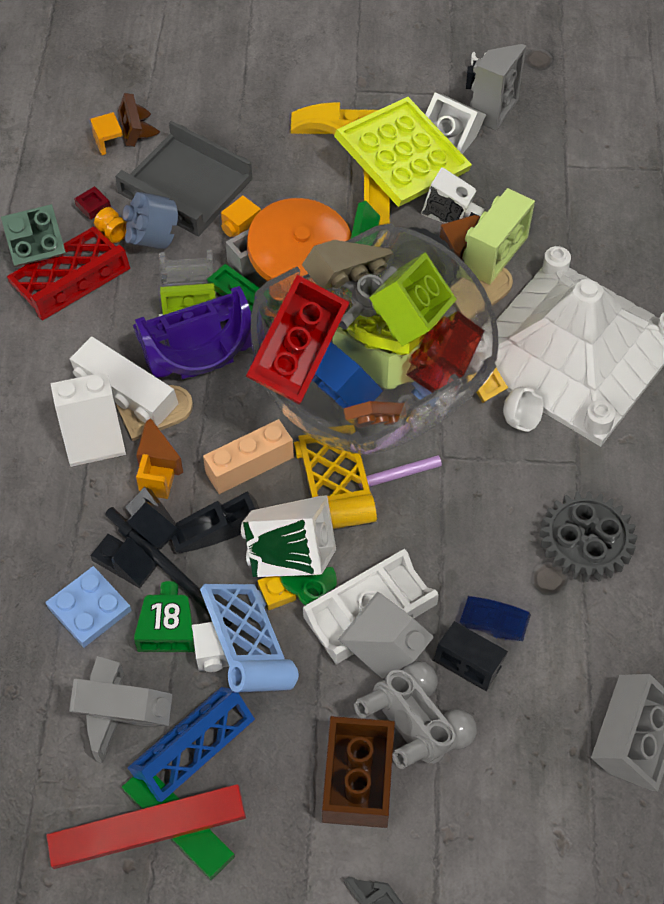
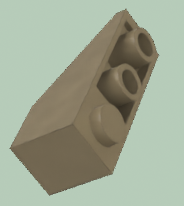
[302,240,393,289]

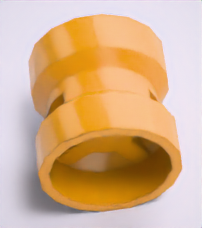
[94,207,127,243]

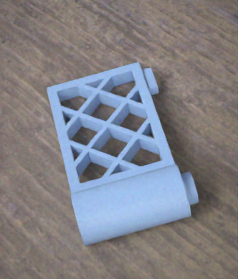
[200,584,299,692]

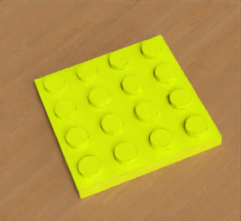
[334,97,472,207]

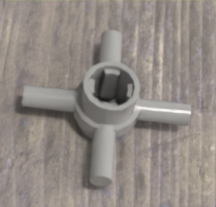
[339,266,397,329]

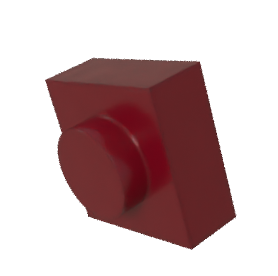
[74,186,111,220]

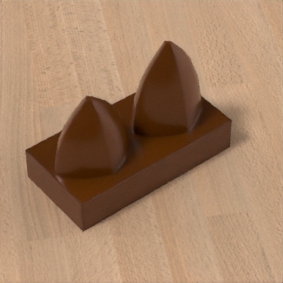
[118,93,160,147]

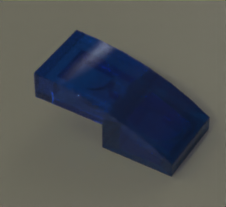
[460,596,531,641]

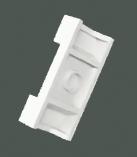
[303,549,439,664]

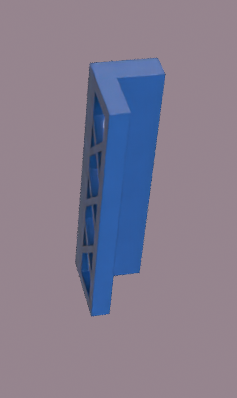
[127,687,255,802]

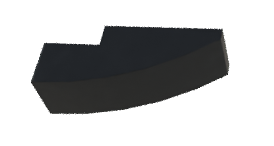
[171,491,260,554]

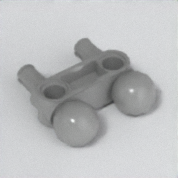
[354,661,477,769]

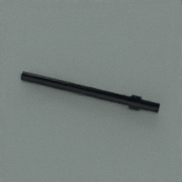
[105,507,232,627]

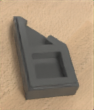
[344,877,403,904]

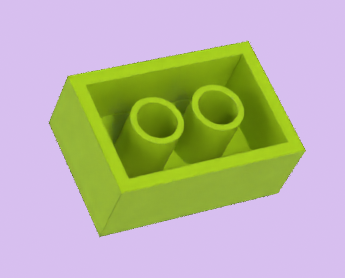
[369,252,457,346]

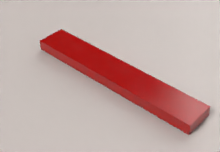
[46,784,246,869]

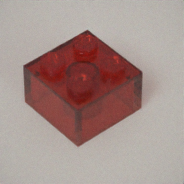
[406,310,485,394]

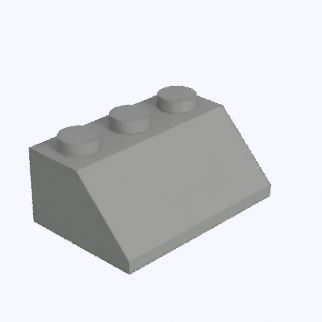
[469,44,526,131]
[591,674,664,791]

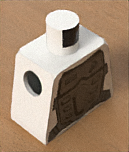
[421,167,485,223]

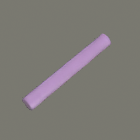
[358,455,442,489]

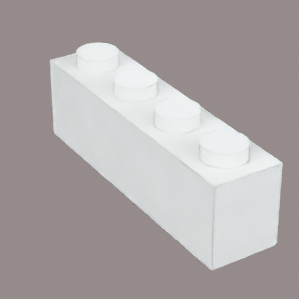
[70,336,179,426]

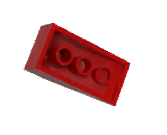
[245,274,350,405]

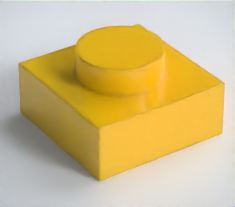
[469,365,508,403]
[257,576,296,611]

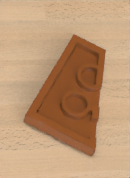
[343,401,411,428]

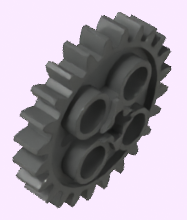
[539,491,637,582]

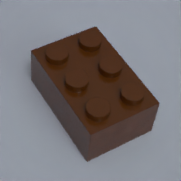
[322,716,395,828]

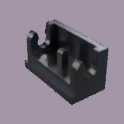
[433,621,508,692]

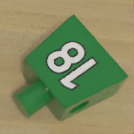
[134,581,195,652]

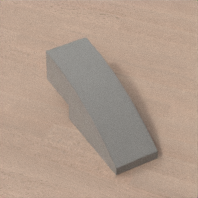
[86,656,124,763]

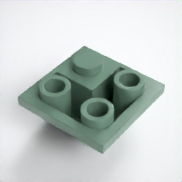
[1,204,66,267]

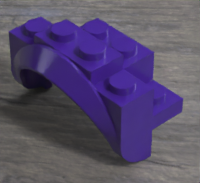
[133,286,258,379]

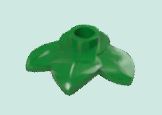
[280,567,337,606]

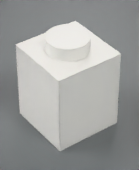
[192,622,229,672]

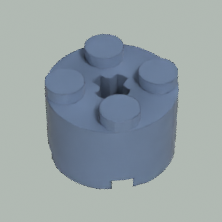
[123,192,178,249]

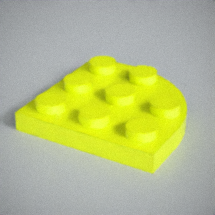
[347,314,439,355]

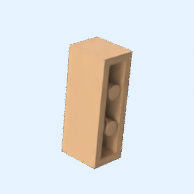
[203,419,294,494]

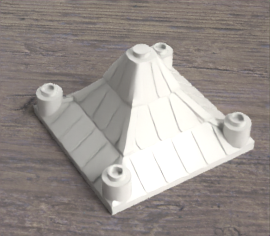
[462,246,664,447]

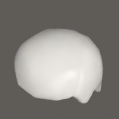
[503,387,543,432]

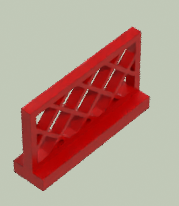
[7,226,131,321]

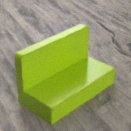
[160,283,216,315]

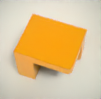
[90,112,123,155]
[136,454,174,499]

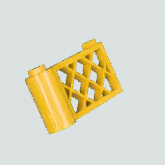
[294,427,377,529]

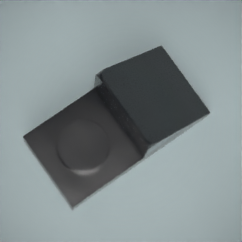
[126,487,180,550]
[90,534,157,589]

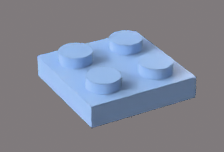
[46,566,132,648]

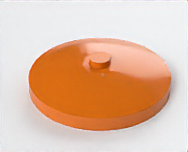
[247,198,352,290]

